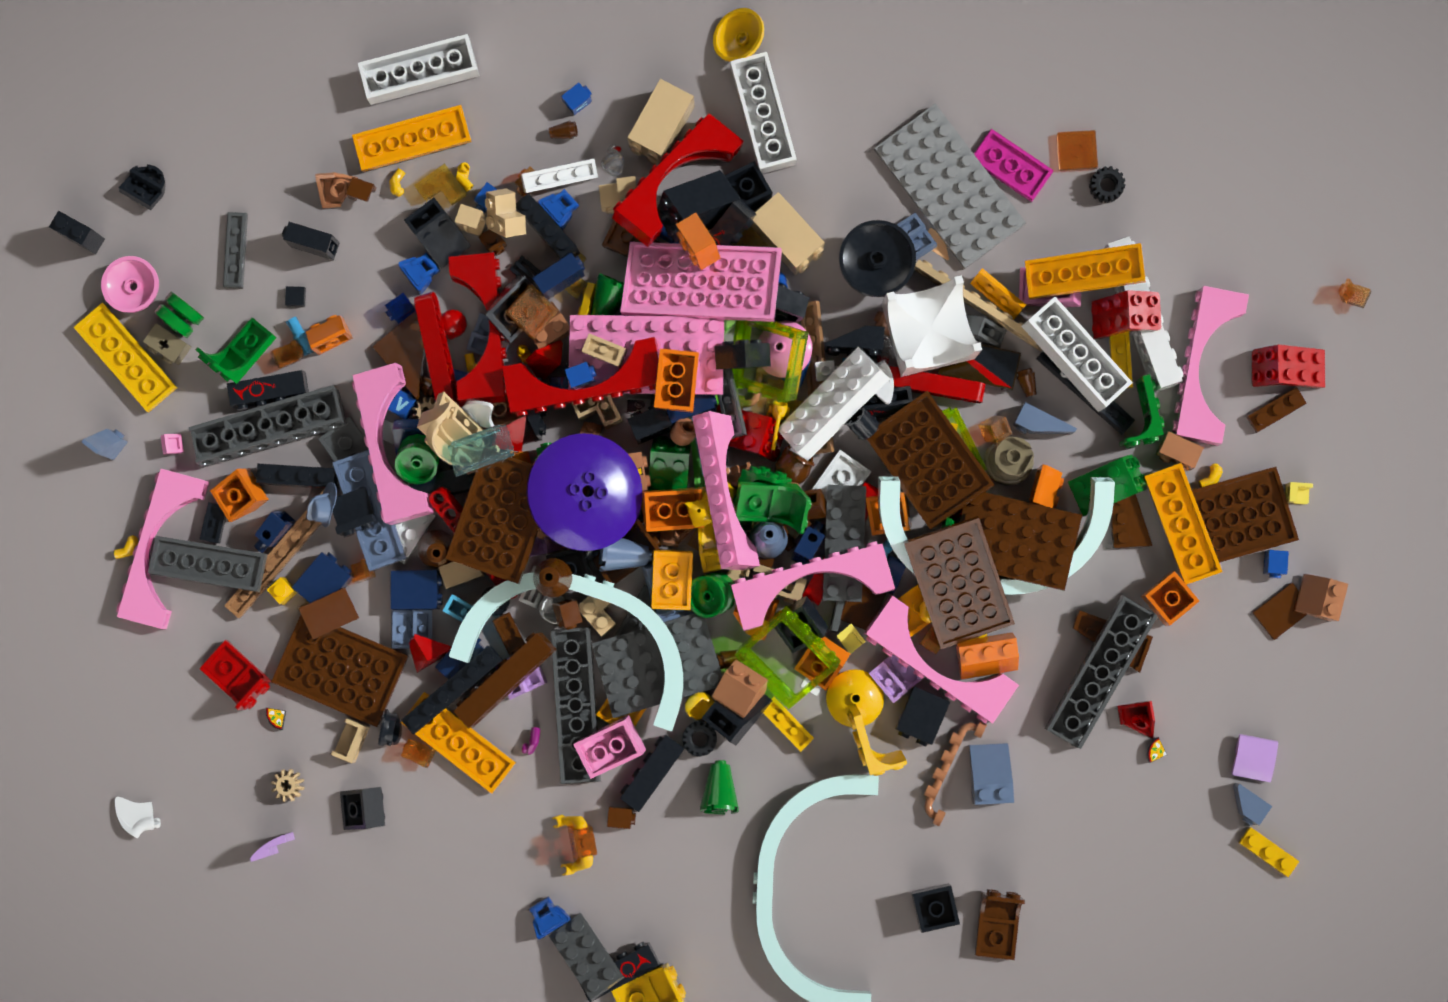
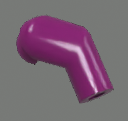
[522,727,541,755]

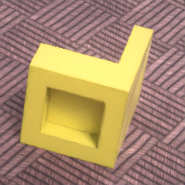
[1285,482,1313,504]
[836,624,866,653]

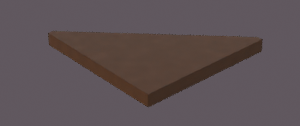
[373,310,425,400]

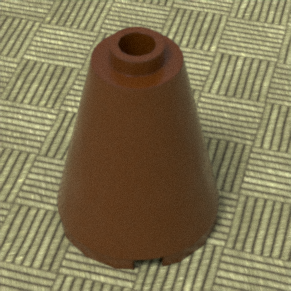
[417,530,453,568]
[533,558,573,597]

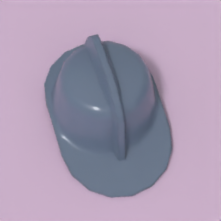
[306,482,337,527]

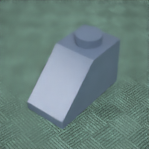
[1233,783,1272,826]

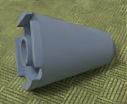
[749,521,788,559]
[599,538,652,572]

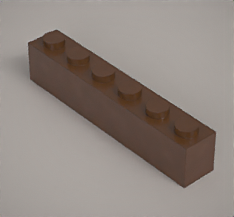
[453,632,557,729]

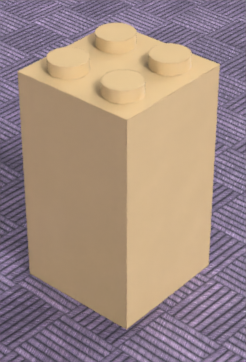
[628,78,695,165]
[751,192,825,275]

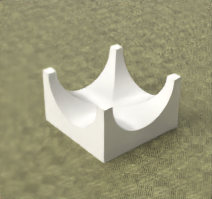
[882,275,982,377]

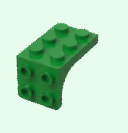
[195,317,277,384]
[1119,374,1164,449]
[648,436,691,491]
[1068,454,1147,517]
[733,466,792,530]
[734,482,811,534]

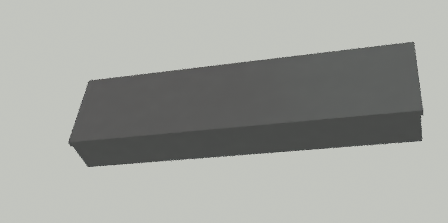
[188,385,347,468]
[1044,595,1158,749]
[551,627,601,784]

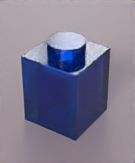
[385,292,416,324]

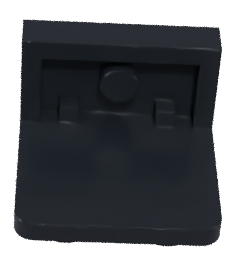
[333,488,378,538]

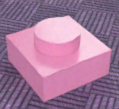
[160,434,184,455]

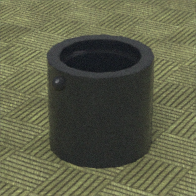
[845,406,879,440]

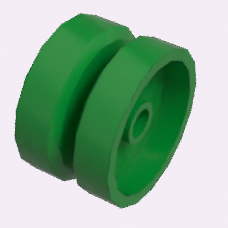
[154,291,204,338]
[395,434,440,484]
[690,571,736,618]

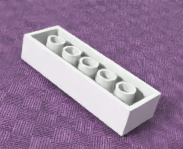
[358,34,480,105]
[730,52,797,174]
[1021,297,1133,412]
[778,347,890,461]

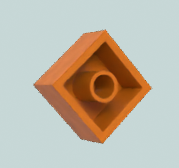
[676,213,721,270]
[1141,571,1199,626]

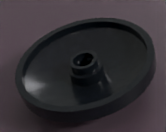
[839,220,916,297]

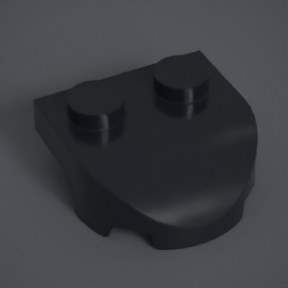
[118,164,165,210]

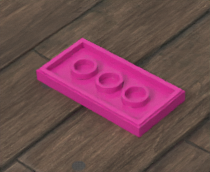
[974,129,1054,202]

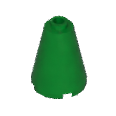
[591,273,624,316]
[700,760,739,815]

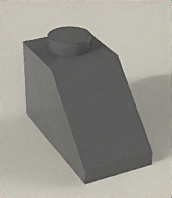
[967,314,1006,348]

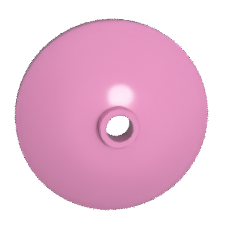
[101,256,159,313]
[759,320,812,378]

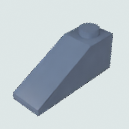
[1013,402,1077,434]
[82,428,128,460]

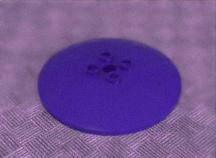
[527,433,642,551]

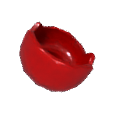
[441,309,467,340]

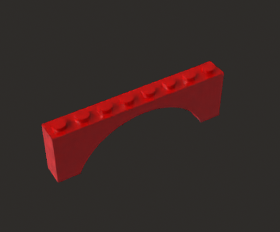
[612,113,744,247]
[449,252,507,406]
[502,337,659,417]

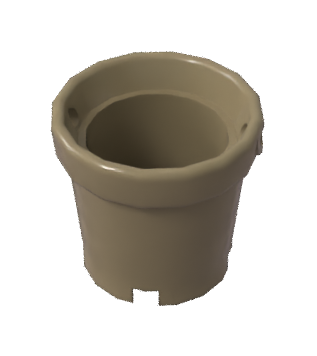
[984,436,1034,486]

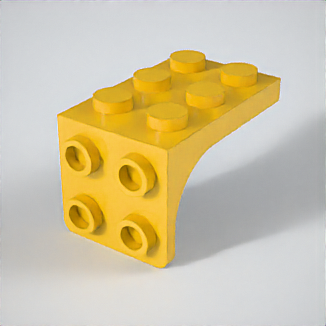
[847,705,907,776]
[611,962,686,1002]

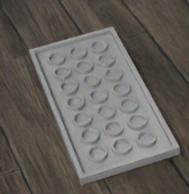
[874,104,1026,269]

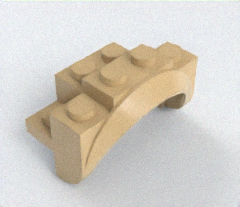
[417,392,501,474]

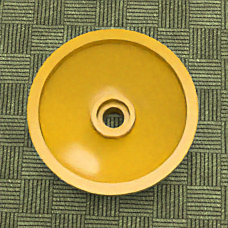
[713,8,764,62]
[826,669,884,727]

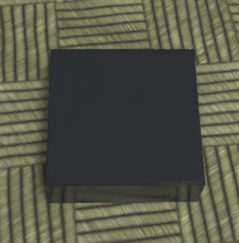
[285,286,306,307]

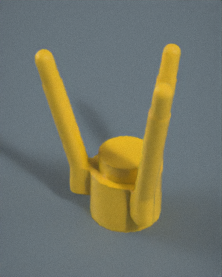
[766,401,790,450]

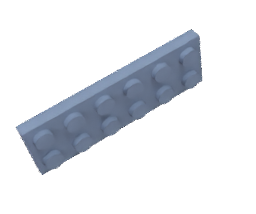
[332,450,407,572]

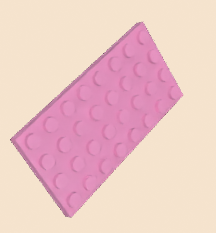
[620,242,782,322]
[568,315,725,395]

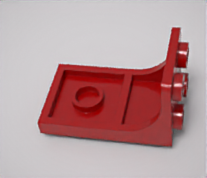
[1091,290,1162,339]
[1251,344,1325,388]
[716,405,784,462]
[199,640,272,710]

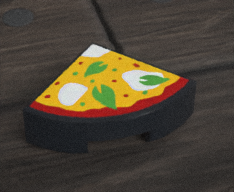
[266,708,286,730]
[1146,737,1167,763]

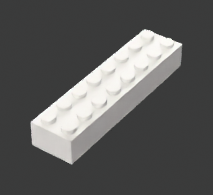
[1104,236,1183,393]

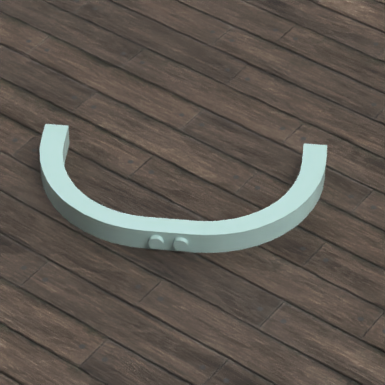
[878,476,1115,596]
[449,572,683,731]
[753,774,879,1002]

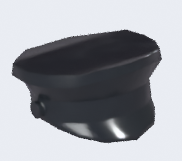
[378,709,402,746]

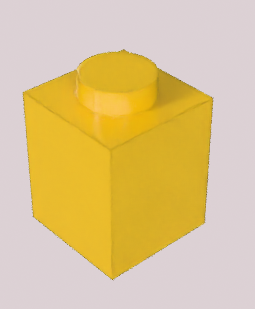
[267,577,298,605]

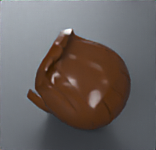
[775,444,814,484]

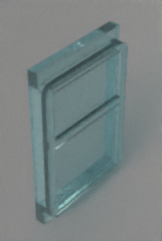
[448,424,515,477]

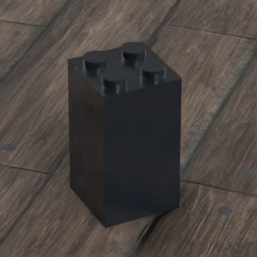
[657,170,741,243]

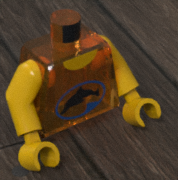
[552,814,597,876]

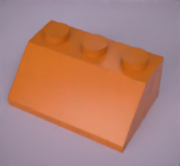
[654,348,699,413]
[641,488,704,532]
[956,632,1019,679]

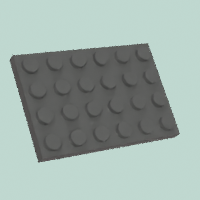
[592,613,722,718]

